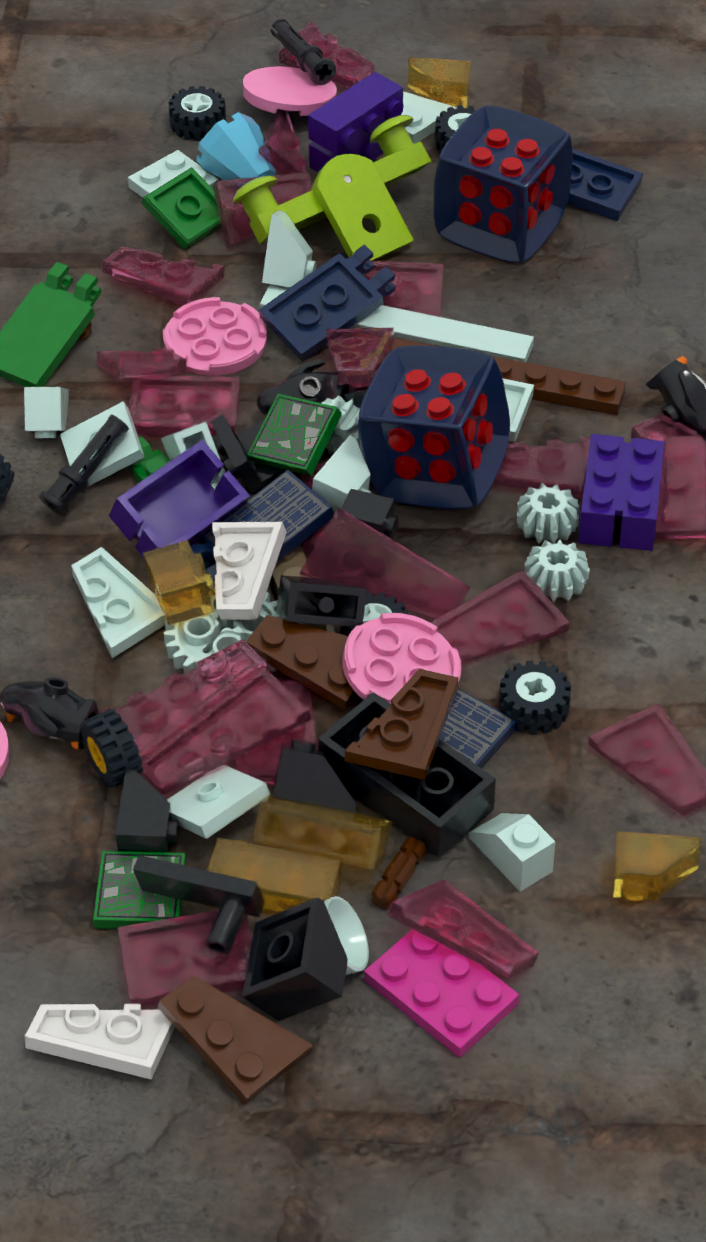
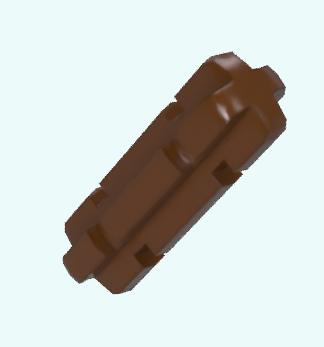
[372,836,426,909]

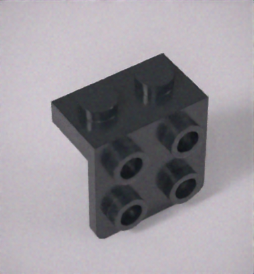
[211,414,287,493]

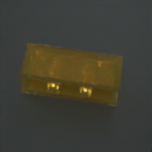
[253,794,392,870]
[207,838,341,915]

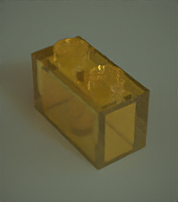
[143,540,216,625]

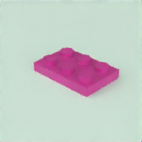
[364,919,519,1058]

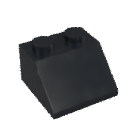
[242,897,348,1021]

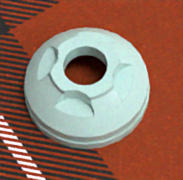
[324,896,369,975]

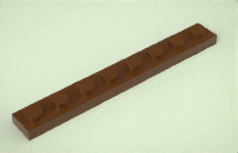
[344,330,626,415]

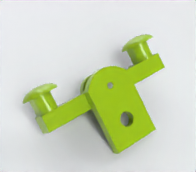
[233,115,431,262]

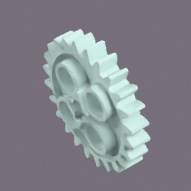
[164,585,283,689]

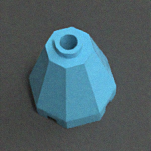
[197,112,276,190]

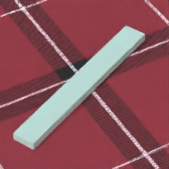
[260,284,534,362]

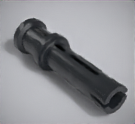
[270,19,336,85]
[39,415,129,517]

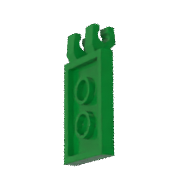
[0,262,102,387]

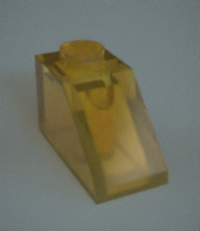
[408,57,471,108]
[613,831,702,901]

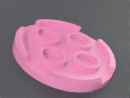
[242,66,337,116]
[163,297,267,376]
[342,613,461,704]

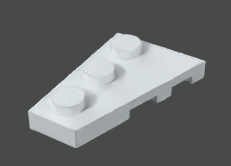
[212,522,287,620]
[25,1004,175,1079]

